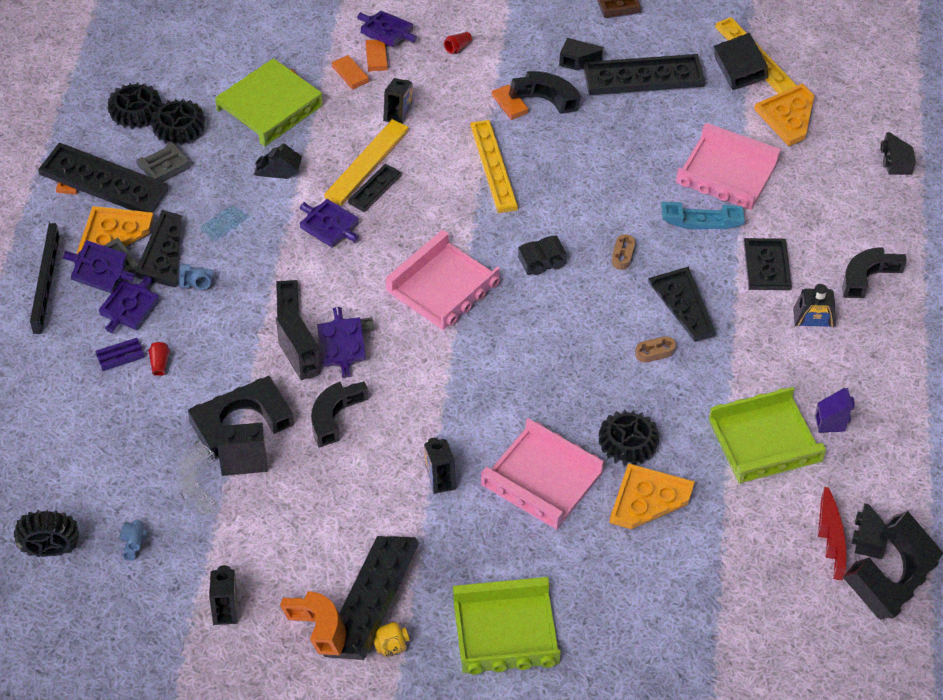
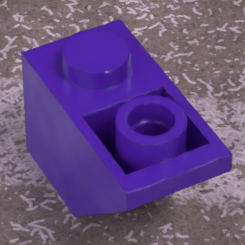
[815,388,855,433]

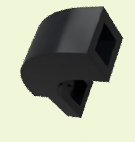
[509,71,581,114]
[842,247,907,298]
[311,381,368,448]

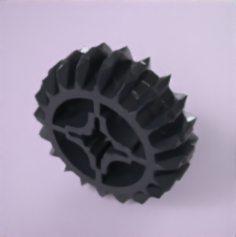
[107,82,162,129]
[151,98,205,146]
[598,409,659,466]
[14,510,79,557]

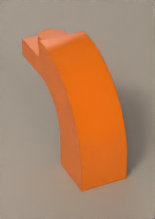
[280,591,346,655]

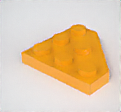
[754,83,814,146]
[77,206,154,254]
[609,463,695,529]

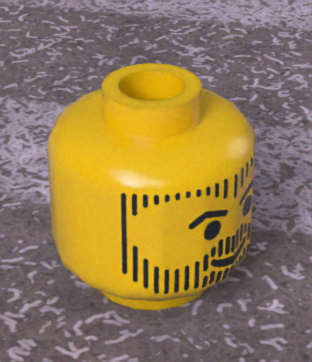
[373,622,410,657]

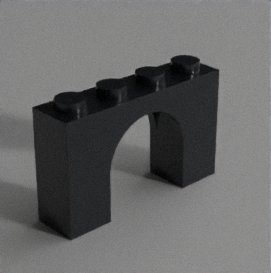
[188,375,294,461]
[843,511,943,620]

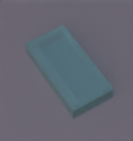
[200,205,246,241]

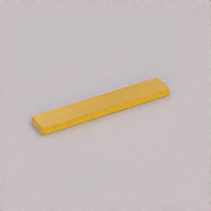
[715,17,797,94]
[324,119,409,206]
[470,120,518,213]

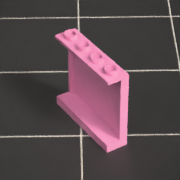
[676,123,781,210]
[386,230,500,330]
[481,418,604,530]

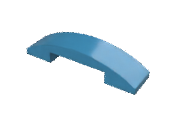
[661,202,745,229]

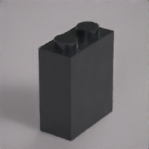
[714,33,768,90]
[276,310,321,380]
[216,422,268,476]

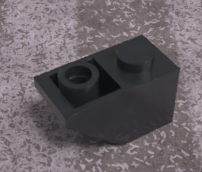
[559,38,604,71]
[880,132,916,175]
[254,143,302,179]
[851,503,888,559]

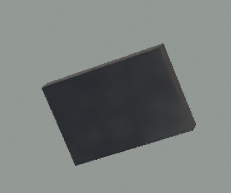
[743,238,792,290]

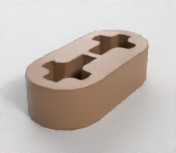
[612,234,635,270]
[635,336,676,363]

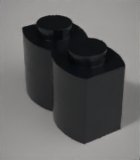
[518,235,567,275]

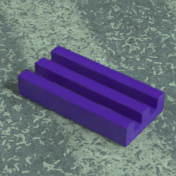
[95,338,145,371]

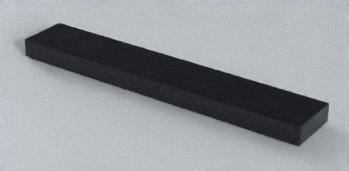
[30,223,60,334]

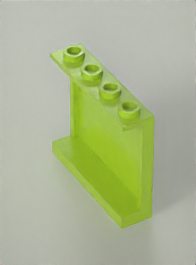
[215,58,323,146]
[708,387,826,484]
[453,577,561,675]

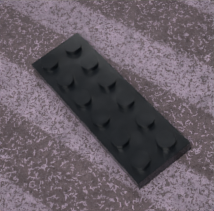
[583,54,705,95]
[38,142,168,213]
[323,536,419,660]

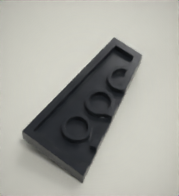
[135,210,182,288]
[648,266,716,342]

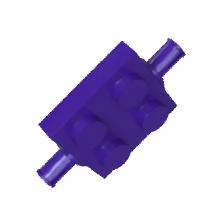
[357,10,417,46]
[300,199,359,248]
[63,240,135,293]
[99,276,159,333]
[317,307,367,378]

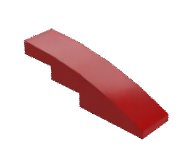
[818,487,846,581]

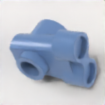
[179,264,213,290]
[119,520,147,561]

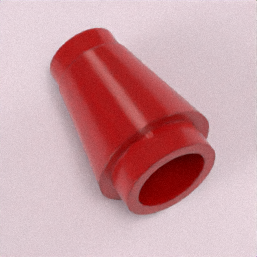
[444,32,472,54]
[148,342,170,376]

